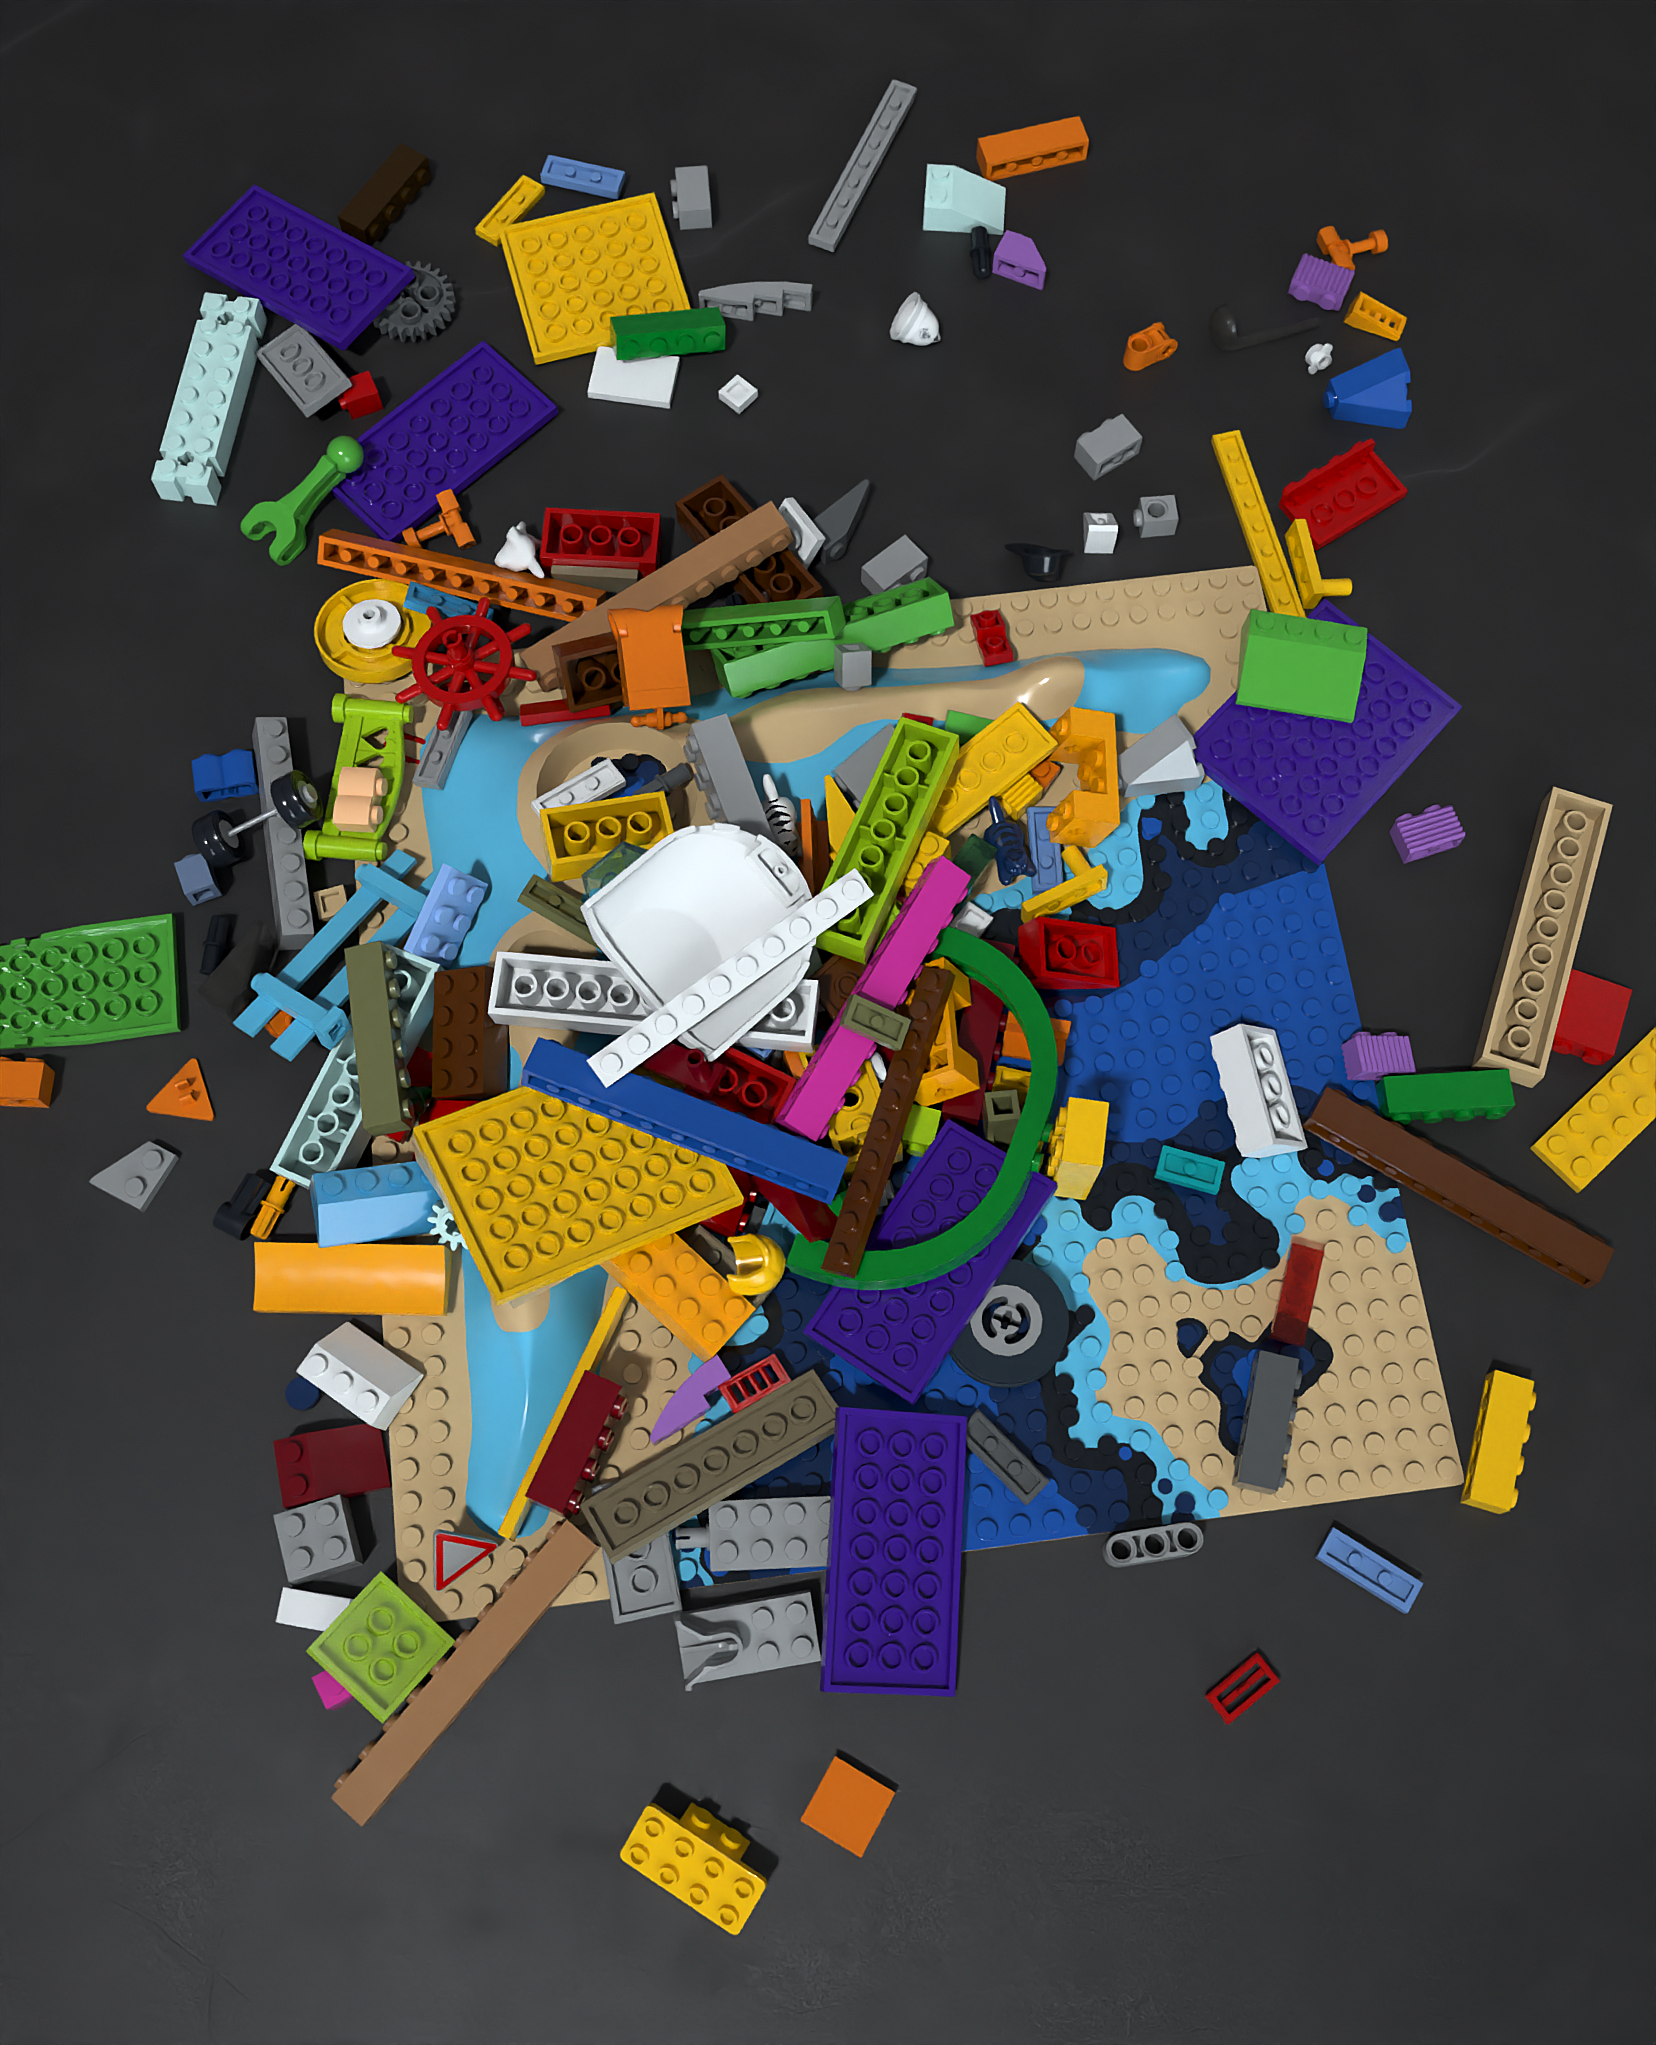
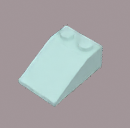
[923,164,1006,235]

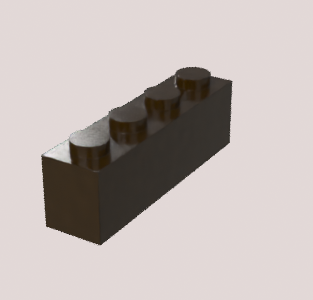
[337,143,432,246]

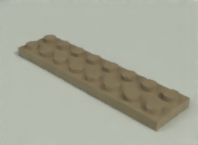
[579,1369,838,1565]

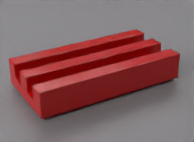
[1204,1652,1280,1725]

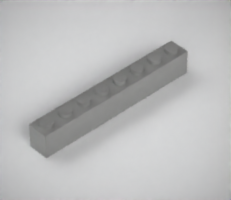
[252,717,314,950]

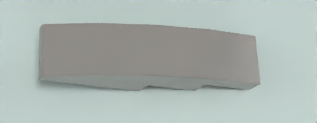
[699,282,813,321]

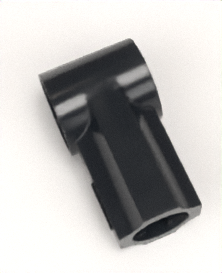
[213,1172,272,1241]

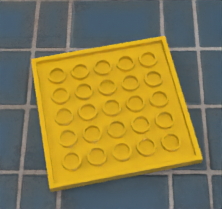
[498,192,691,365]

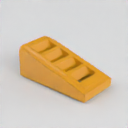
[1343,292,1407,341]

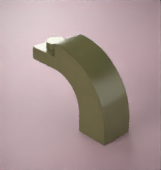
[983,1089,1021,1153]

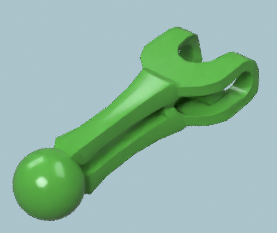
[241,436,364,566]

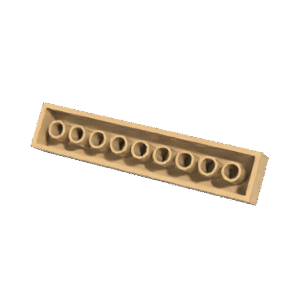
[1471,786,1613,1088]

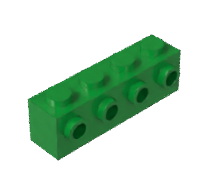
[610,307,726,361]
[1376,1069,1515,1125]

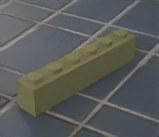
[344,940,414,1137]

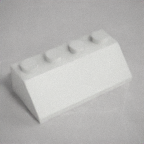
[1210,1024,1308,1158]

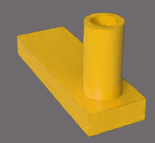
[1285,519,1352,609]
[1021,845,1108,924]

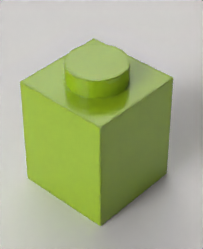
[901,1104,941,1157]

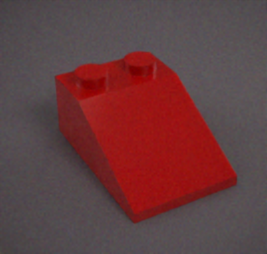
[1018,916,1120,990]

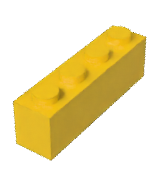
[1460,1370,1536,1514]

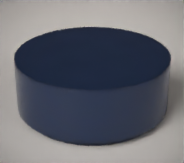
[285,1377,321,1411]

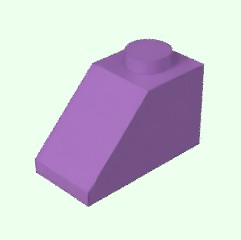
[992,230,1047,290]

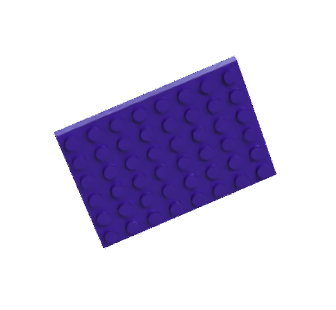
[1193,599,1463,866]

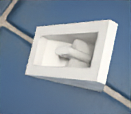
[1083,513,1118,553]

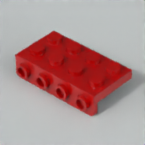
[1278,438,1408,551]

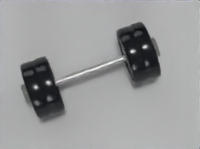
[192,770,323,868]

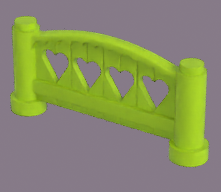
[303,693,414,862]

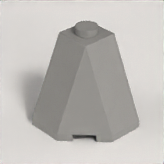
[1117,714,1205,798]

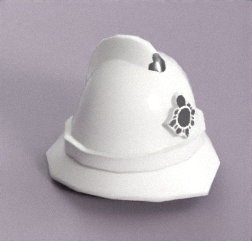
[890,292,941,346]

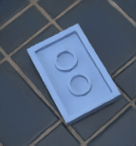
[403,863,489,968]

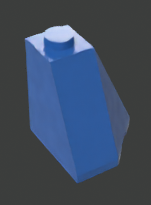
[1323,348,1412,429]

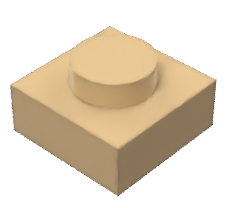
[313,885,348,924]

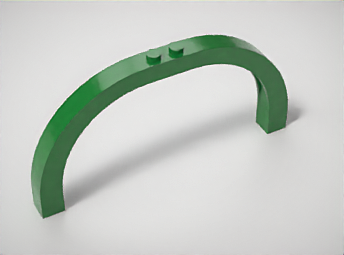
[786,926,1059,1290]

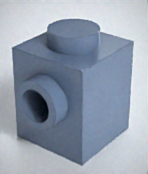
[174,853,222,906]

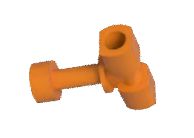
[1316,226,1388,271]
[402,489,477,551]

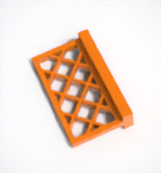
[797,799,830,900]

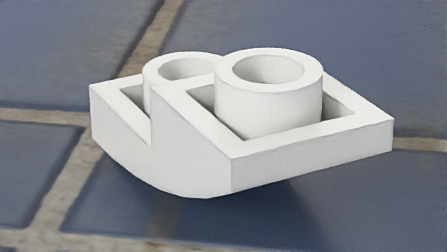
[276,1587,354,1631]

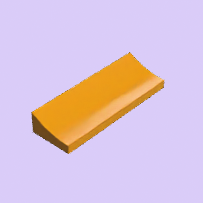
[253,1242,453,1316]

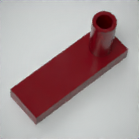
[638,1042,726,1098]

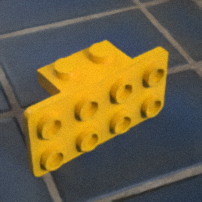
[620,1803,767,1935]

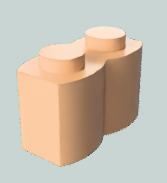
[333,767,388,833]

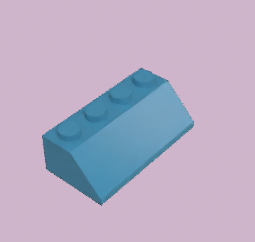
[309,1161,443,1248]

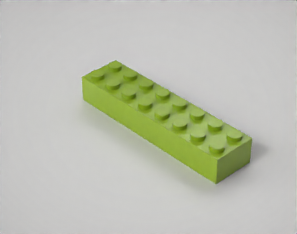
[814,716,959,965]

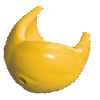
[727,1233,786,1296]

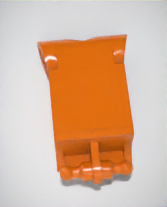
[607,604,691,730]

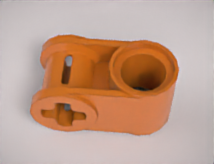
[1123,322,1178,371]

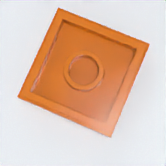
[800,1756,895,1858]

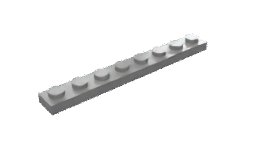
[809,79,917,252]

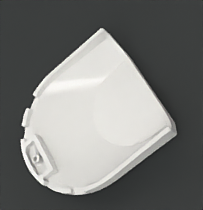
[580,823,816,1062]

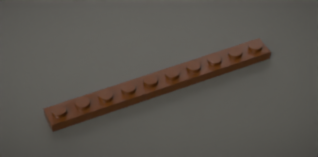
[821,967,956,1279]

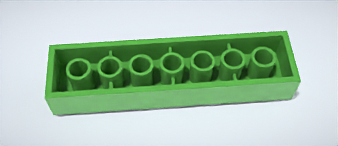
[710,577,955,698]

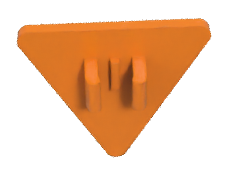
[146,1058,215,1121]

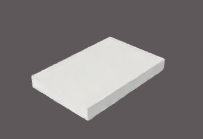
[587,346,680,409]

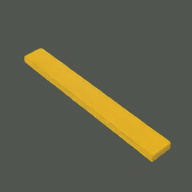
[1211,430,1306,618]
[498,1286,630,1542]

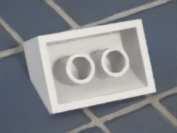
[296,1321,424,1431]

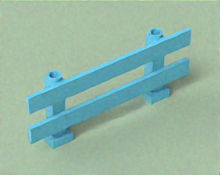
[233,849,439,1062]

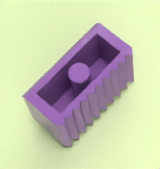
[1288,253,1355,311]
[1389,804,1465,864]
[1341,1032,1416,1080]

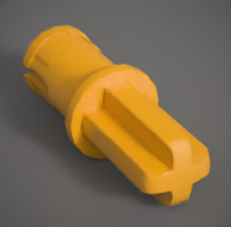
[250,1176,296,1240]

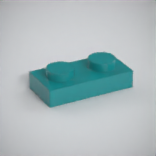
[1154,1145,1225,1195]

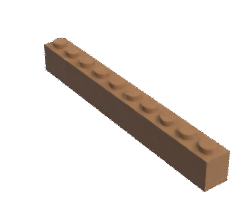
[520,501,794,693]
[331,1519,600,1827]

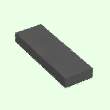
[966,1409,1050,1506]

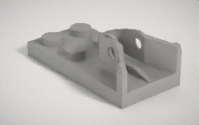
[674,1589,821,1691]

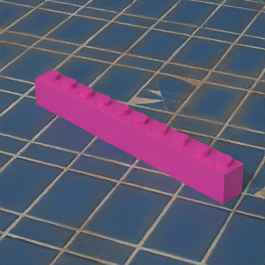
[773,855,971,1143]

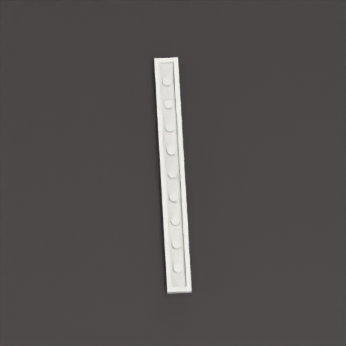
[586,868,874,1088]

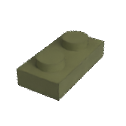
[839,994,911,1051]

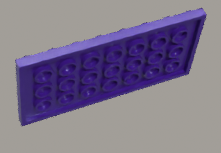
[183,184,415,351]
[330,341,558,543]
[803,1119,1058,1406]
[819,1407,967,1697]

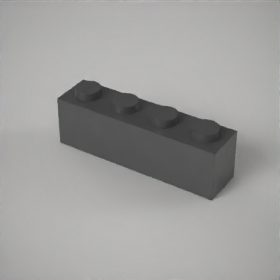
[1232,1350,1302,1495]

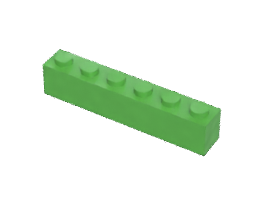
[680,596,846,651]

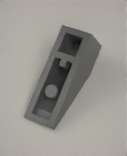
[812,479,870,566]

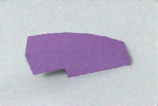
[649,1355,732,1447]

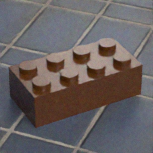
[552,631,623,713]
[432,965,508,1101]

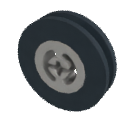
[949,1259,1069,1388]

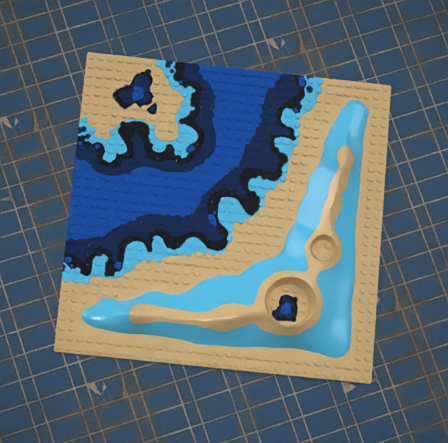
[344,566,1464,1623]

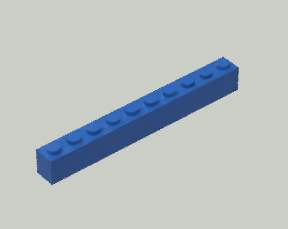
[521,1037,849,1205]

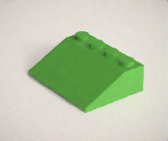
[1235,609,1368,723]

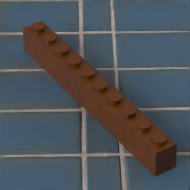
[1302,1087,1615,1290]

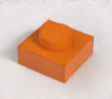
[1028,758,1061,794]

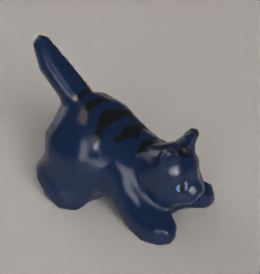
[980,796,1037,886]

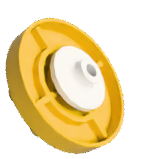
[314,579,433,684]

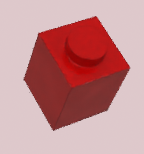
[337,371,383,420]

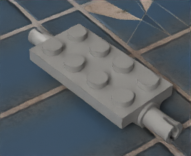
[676,1496,831,1572]

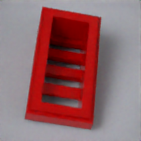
[718,1354,791,1414]

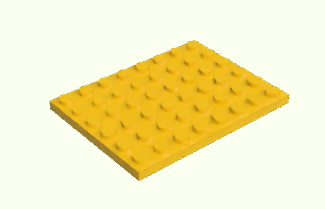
[413,1066,744,1307]

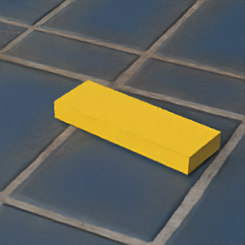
[475,175,546,247]

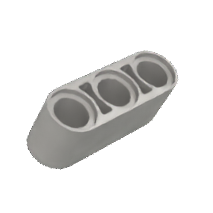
[1102,1523,1203,1568]

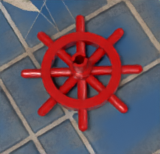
[391,597,537,731]

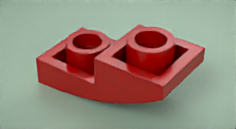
[970,610,1013,667]

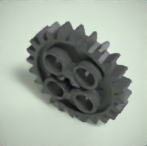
[372,261,456,342]

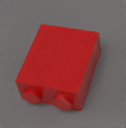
[1552,969,1632,1065]

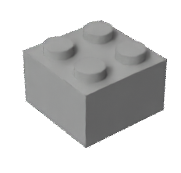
[273,1494,364,1585]

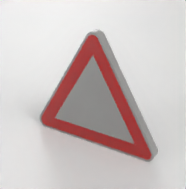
[433,1529,498,1592]

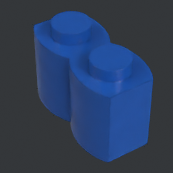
[191,749,259,802]

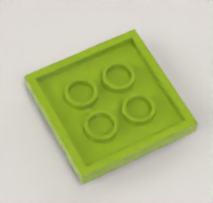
[306,1571,455,1724]

